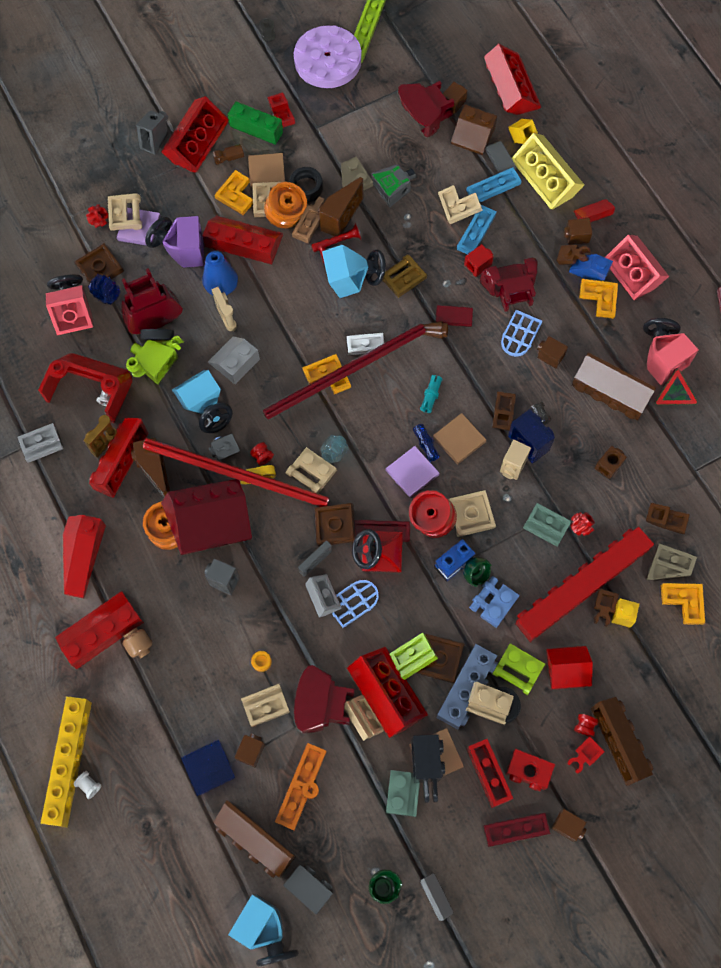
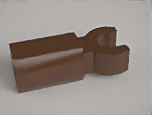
[213,144,244,164]

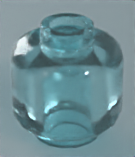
[320,435,348,463]

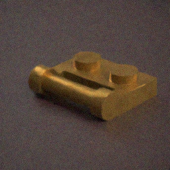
[382,254,427,298]
[83,415,117,458]

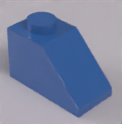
[569,254,613,281]

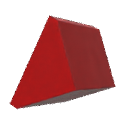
[546,646,593,689]

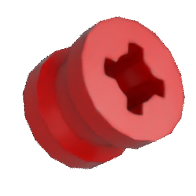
[250,442,274,466]
[574,714,598,737]

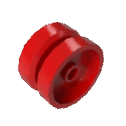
[409,490,457,538]

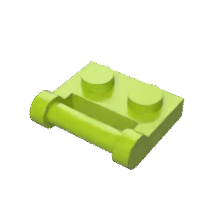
[492,644,545,695]

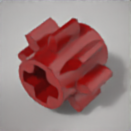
[86,204,109,228]
[570,512,595,536]

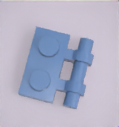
[469,576,520,628]

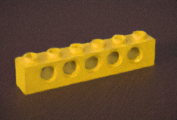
[40,697,92,828]

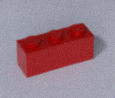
[466,739,513,808]

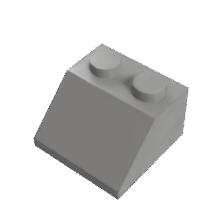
[208,336,260,384]

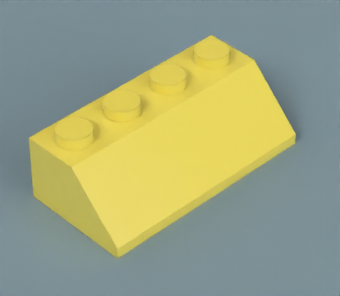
[512,133,584,210]

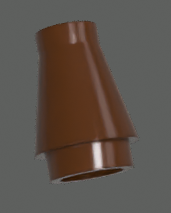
[423,321,448,339]

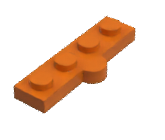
[275,743,327,831]

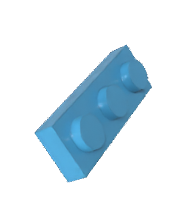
[466,167,522,202]
[457,205,496,254]

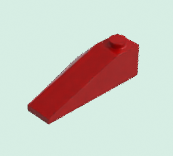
[63,515,106,599]

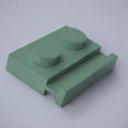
[523,503,571,547]
[386,770,420,817]

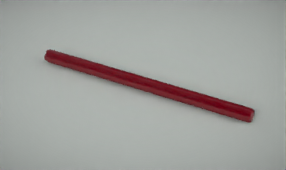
[263,324,426,419]

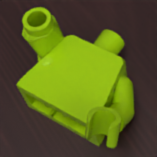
[126,336,184,384]

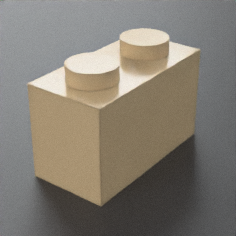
[500,440,531,480]

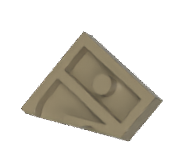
[341,157,373,191]
[646,543,697,580]

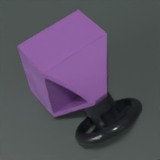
[145,216,204,268]

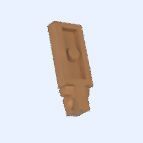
[292,197,325,243]

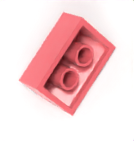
[605,235,669,300]

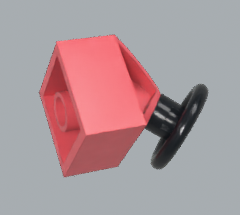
[46,274,93,335]
[643,318,699,385]

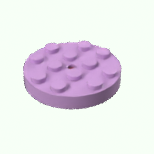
[294,25,362,88]

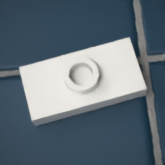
[347,333,384,355]

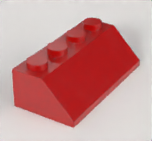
[484,44,541,115]
[161,96,229,173]
[202,215,283,265]
[89,418,149,498]
[55,591,144,669]
[347,647,428,738]

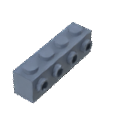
[436,644,498,730]

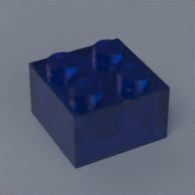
[508,409,555,464]

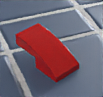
[267,92,295,128]

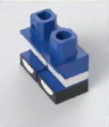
[434,539,476,582]

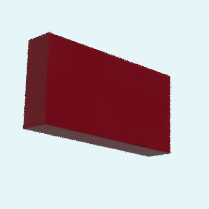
[436,305,473,327]

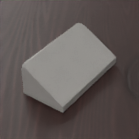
[305,574,342,617]
[420,874,453,921]

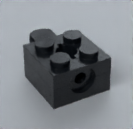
[411,734,445,803]

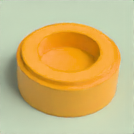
[251,651,272,672]

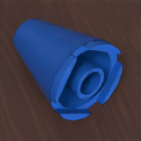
[202,251,238,295]

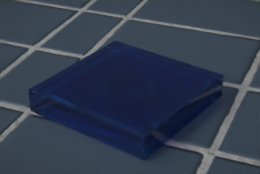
[181,740,236,796]

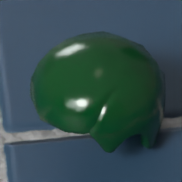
[463,557,491,587]
[369,870,402,904]

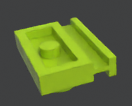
[390,633,438,680]

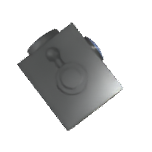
[209,434,240,460]

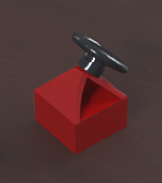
[352,529,403,573]

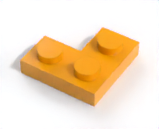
[215,170,253,215]
[579,279,618,319]
[302,354,351,394]
[661,583,705,625]

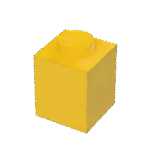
[508,119,538,144]
[611,598,639,628]

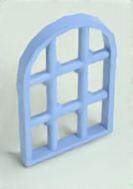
[501,310,542,357]
[332,580,379,628]

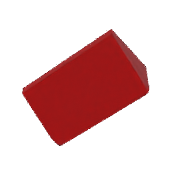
[574,199,615,223]

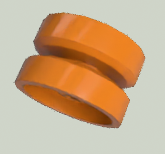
[264,182,307,229]
[143,501,178,549]

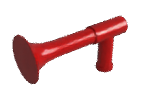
[311,223,361,264]

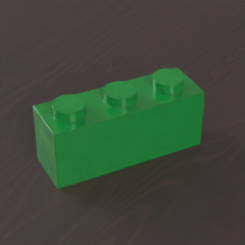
[228,101,283,145]

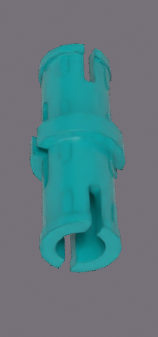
[420,375,443,413]

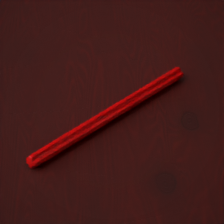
[143,438,329,507]

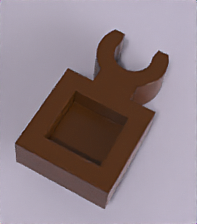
[557,245,590,265]
[594,589,619,627]

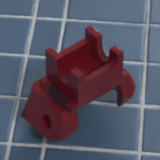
[398,81,455,137]
[480,258,538,312]
[122,268,183,334]
[294,665,355,734]

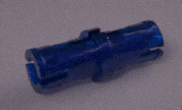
[413,424,440,462]

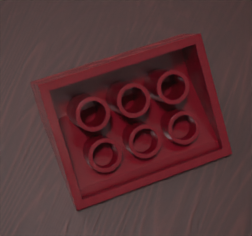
[161,479,252,555]

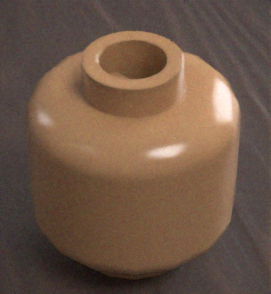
[122,628,153,659]

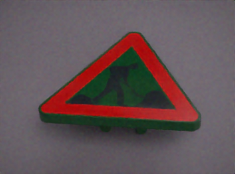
[655,369,698,405]

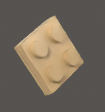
[449,490,496,537]

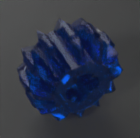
[88,274,121,305]

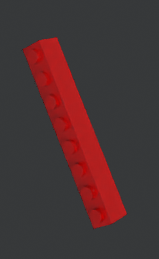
[515,527,654,642]

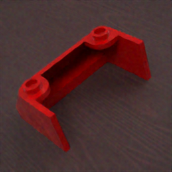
[38,353,133,423]

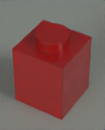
[464,244,494,277]

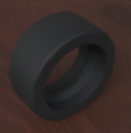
[289,167,323,202]

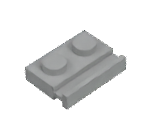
[18,423,64,463]

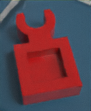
[567,736,605,773]

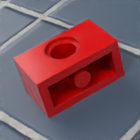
[505,749,555,792]

